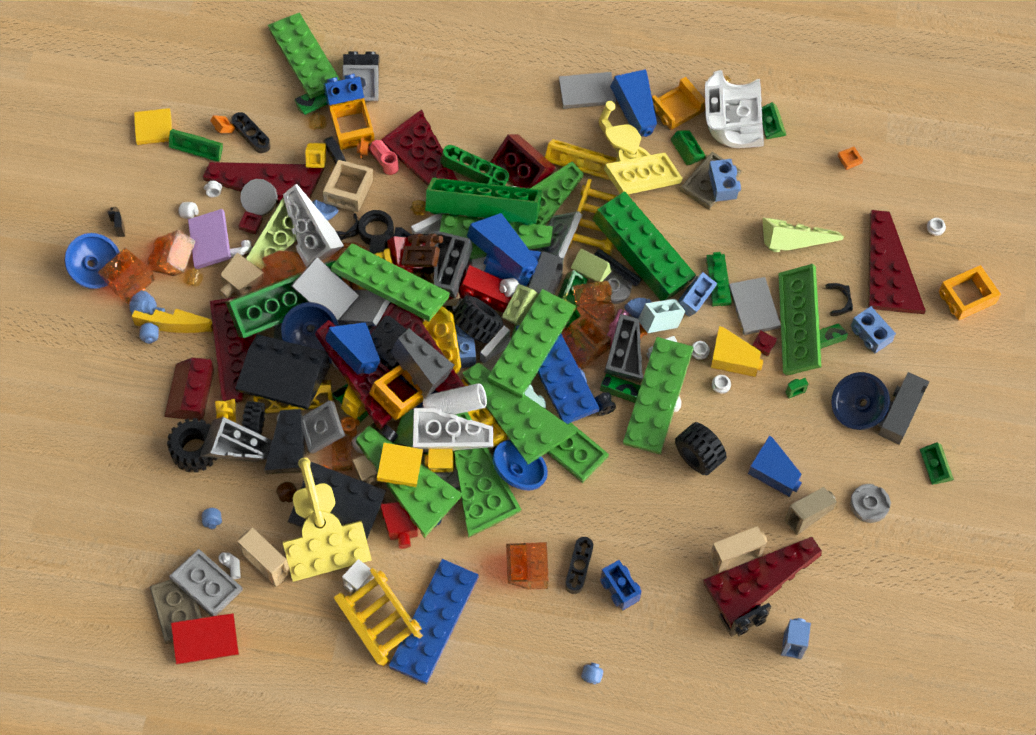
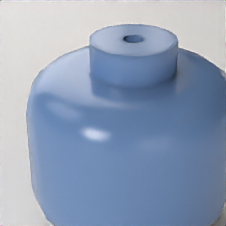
[139,323,159,344]
[201,508,222,529]
[581,662,604,684]

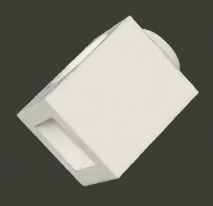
[342,559,374,594]

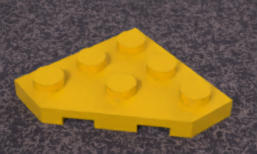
[423,306,461,373]

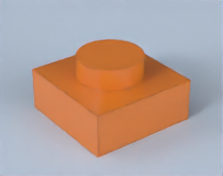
[210,115,235,133]
[837,146,863,170]

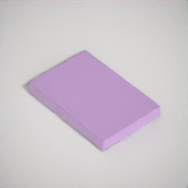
[188,209,231,269]

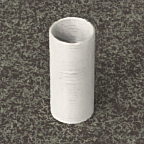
[423,383,487,415]

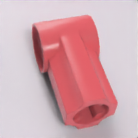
[369,140,399,175]

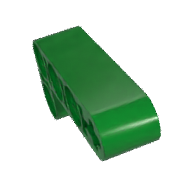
[440,145,509,186]

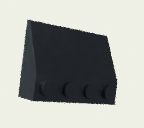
[235,334,330,410]
[287,462,386,540]

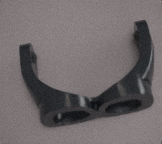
[336,213,359,240]
[825,283,853,317]

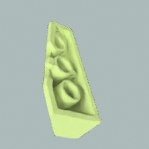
[246,197,297,270]
[763,217,844,252]

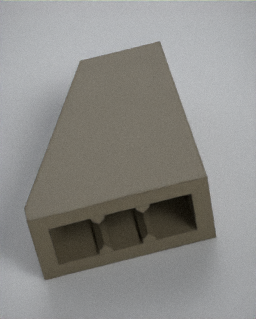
[785,487,837,535]

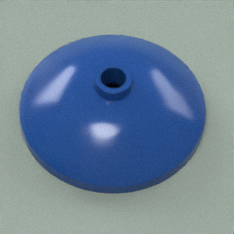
[64,233,122,289]
[492,440,548,491]

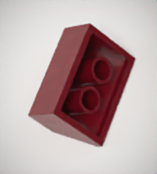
[490,134,556,189]
[164,357,214,421]

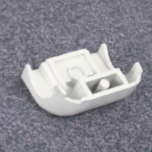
[705,70,764,148]

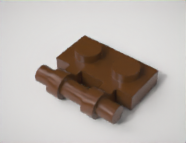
[401,233,443,267]

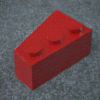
[458,265,512,313]

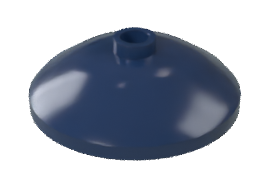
[281,302,339,351]
[831,372,890,430]

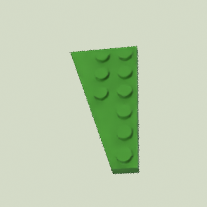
[440,214,553,260]
[463,363,577,465]
[453,412,522,538]

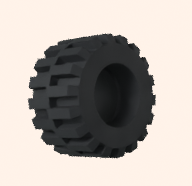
[453,296,504,343]
[167,418,217,473]
[675,422,727,476]

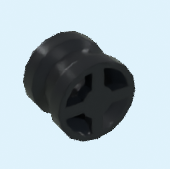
[594,392,617,416]

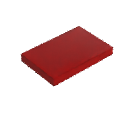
[171,613,239,665]

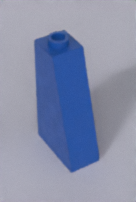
[610,69,657,137]
[467,213,538,279]

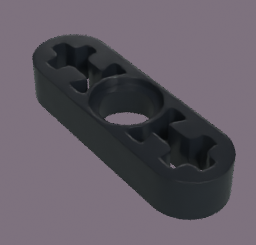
[232,112,271,153]
[565,537,594,594]

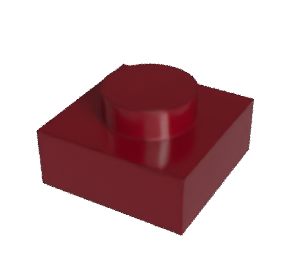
[238,211,263,235]
[752,330,777,356]

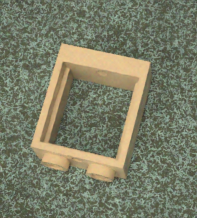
[323,160,373,212]
[709,526,767,574]
[238,528,291,587]

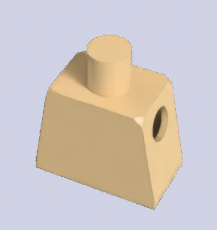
[219,253,266,298]

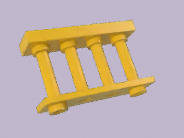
[568,179,630,256]
[333,568,423,666]

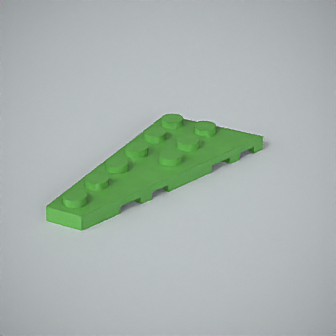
[484,161,583,225]
[356,426,462,538]

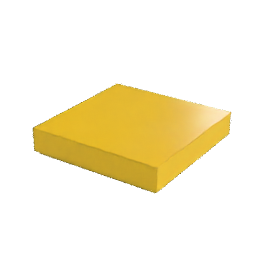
[134,108,172,145]
[377,443,423,487]

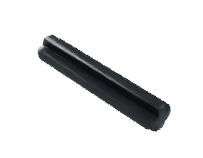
[594,249,642,286]

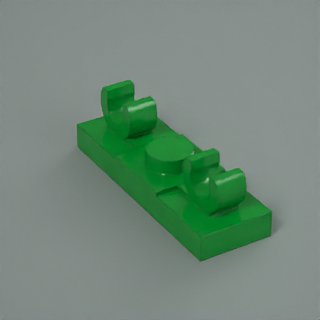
[169,129,223,162]
[706,252,732,307]

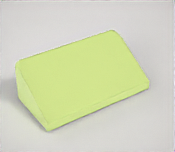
[571,249,611,284]
[502,284,539,326]

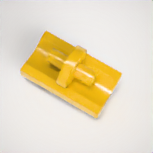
[215,399,237,423]

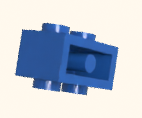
[323,74,364,105]
[600,560,642,611]

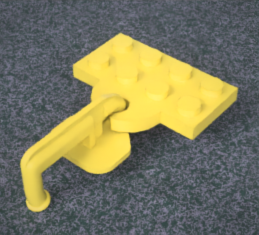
[598,101,683,194]
[283,458,372,582]

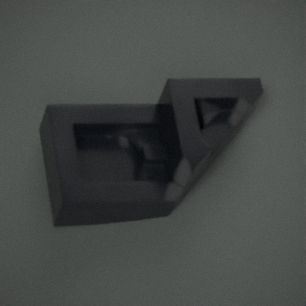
[108,207,125,237]

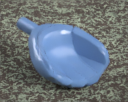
[312,200,338,221]
[129,290,165,315]
[624,298,652,319]

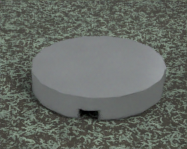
[240,179,278,216]
[594,270,632,305]
[850,484,891,523]

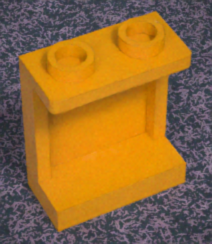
[652,76,706,130]

